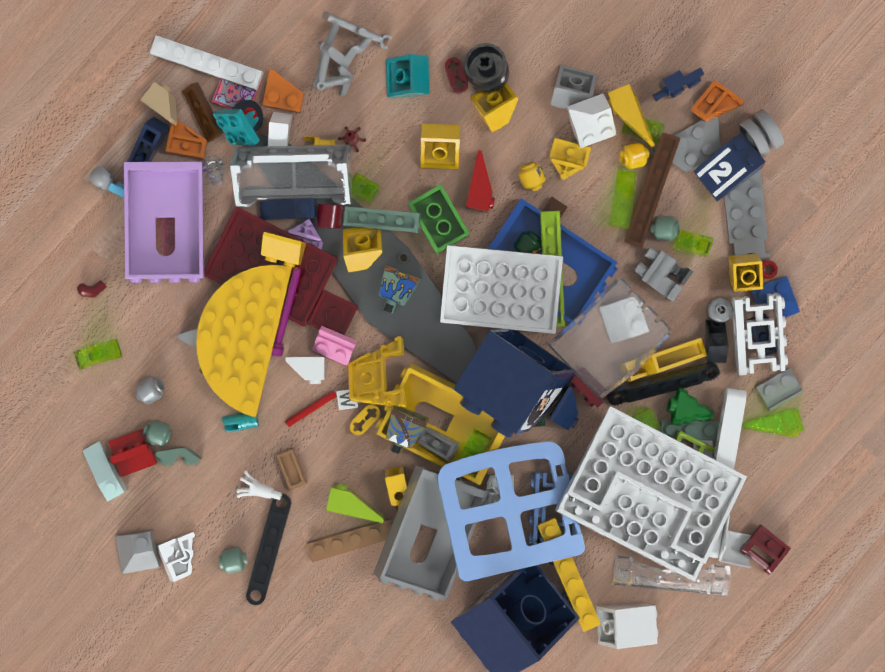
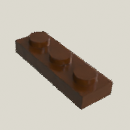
[182,82,224,142]

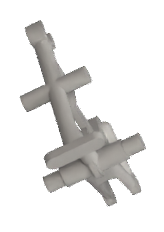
[313,11,392,96]

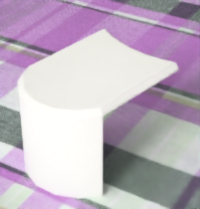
[718,515,751,568]

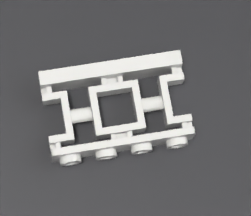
[731,292,788,376]

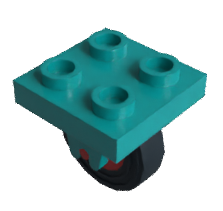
[213,100,263,145]

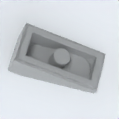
[416,426,461,461]

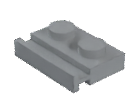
[756,368,803,411]

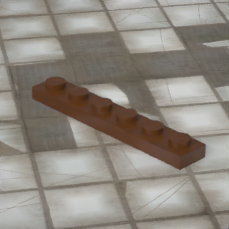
[624,132,681,248]

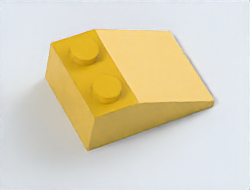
[607,84,655,147]

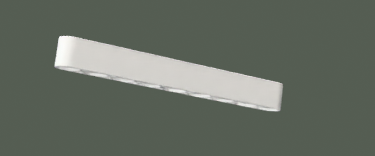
[709,388,747,558]

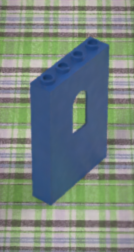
[488,198,618,326]

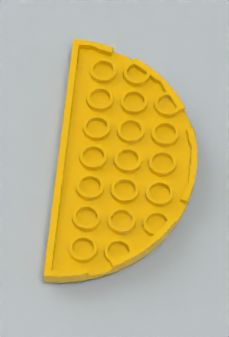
[196,265,292,417]

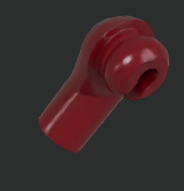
[77,280,107,298]

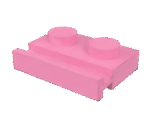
[312,326,357,366]

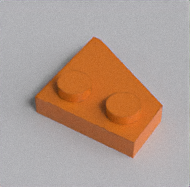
[263,69,304,113]

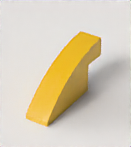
[619,338,707,382]

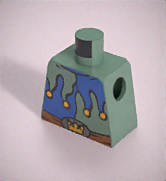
[379,265,421,314]

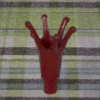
[338,126,366,152]

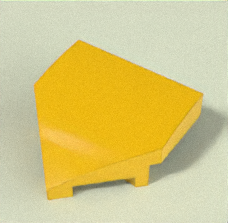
[550,137,592,180]

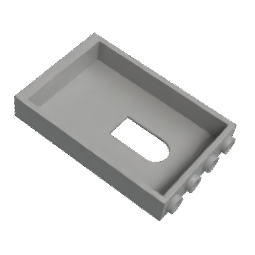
[373,465,489,601]

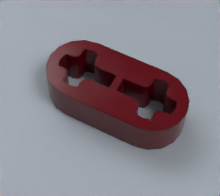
[445,57,468,94]

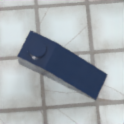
[128,117,170,162]
[260,198,318,220]

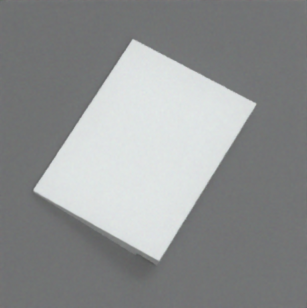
[555,406,747,581]

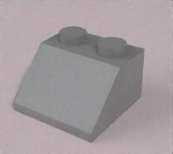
[550,65,597,109]

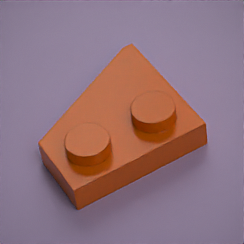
[691,80,744,122]
[165,118,207,160]

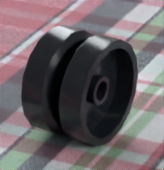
[464,43,510,93]

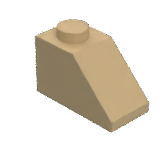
[141,82,178,126]

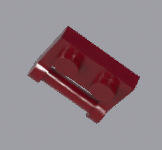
[739,524,791,575]

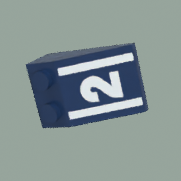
[693,132,766,202]

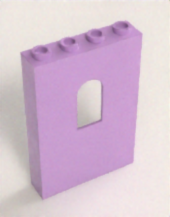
[124,162,205,283]

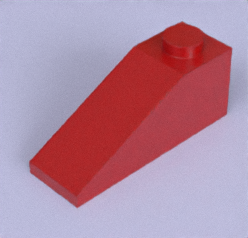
[466,150,495,213]

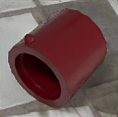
[316,204,345,229]

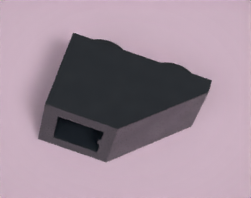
[705,320,729,363]

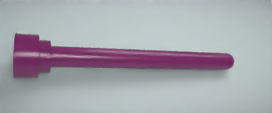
[271,267,301,357]

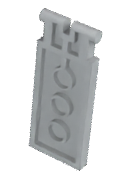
[724,170,770,260]

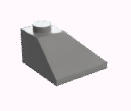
[115,529,160,574]

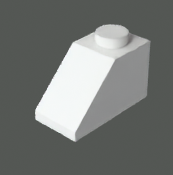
[286,357,326,384]

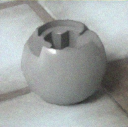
[89,166,114,190]

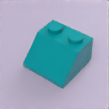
[386,54,430,98]

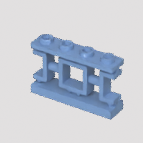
[528,472,580,545]

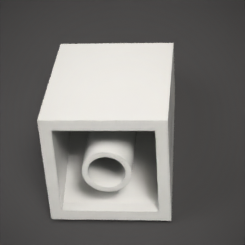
[596,603,658,649]

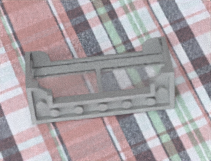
[230,145,352,208]

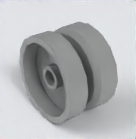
[738,109,785,158]

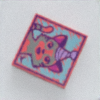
[212,79,262,109]

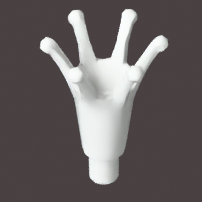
[236,470,282,500]

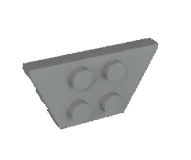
[652,117,720,173]

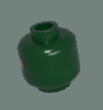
[514,230,542,254]

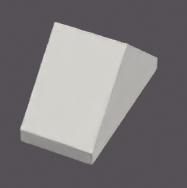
[268,112,293,146]

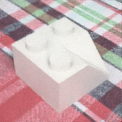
[567,94,617,148]

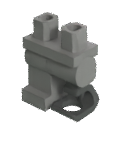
[634,247,694,302]

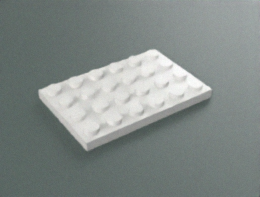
[440,245,563,334]

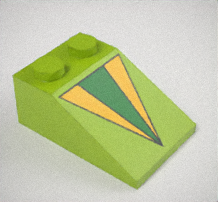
[326,483,385,523]

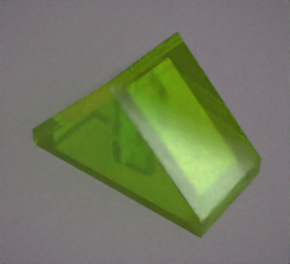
[352,173,382,204]

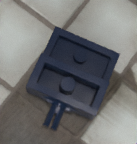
[652,67,704,101]

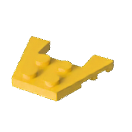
[348,336,407,408]

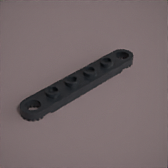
[607,363,720,406]
[246,493,292,605]

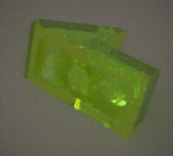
[674,229,714,257]

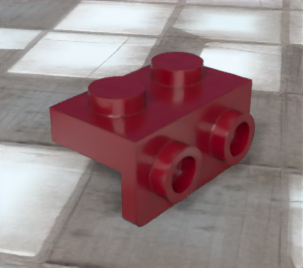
[570,367,608,408]

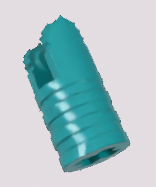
[221,413,259,432]

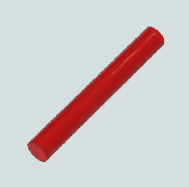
[285,390,337,427]

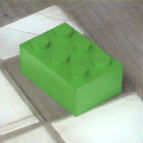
[408,184,470,254]

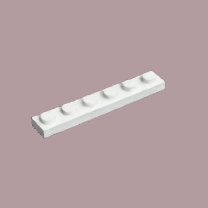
[150,36,264,90]

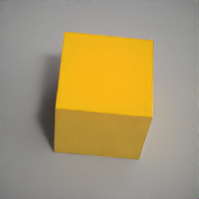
[728,253,763,292]

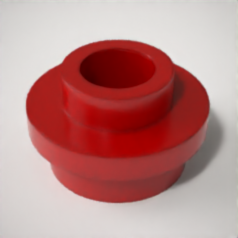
[762,260,778,279]

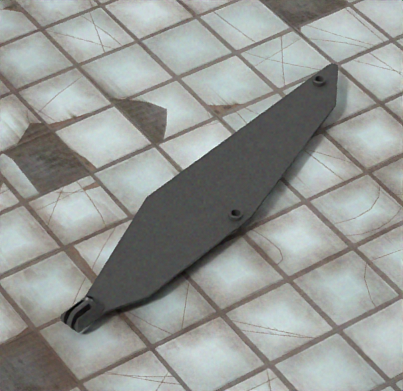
[245,133,476,383]

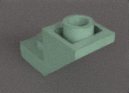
[155,447,202,466]

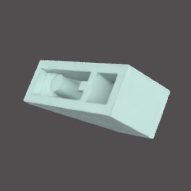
[83,441,128,502]

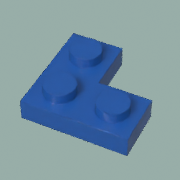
[750,276,800,318]

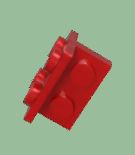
[108,429,157,477]

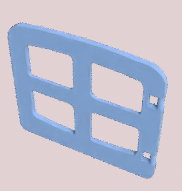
[437,442,585,581]

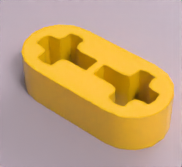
[350,404,381,435]

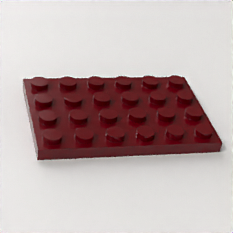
[205,206,339,327]

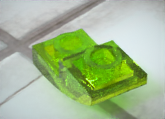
[457,429,491,460]

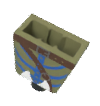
[386,407,429,454]

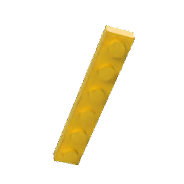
[537,517,601,632]

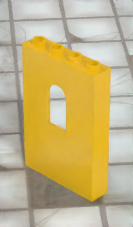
[376,363,505,485]

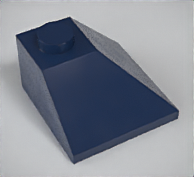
[548,385,579,430]

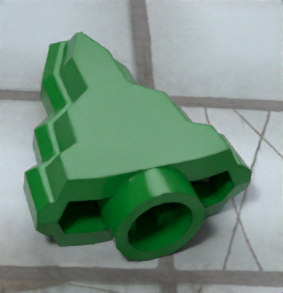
[666,388,714,426]

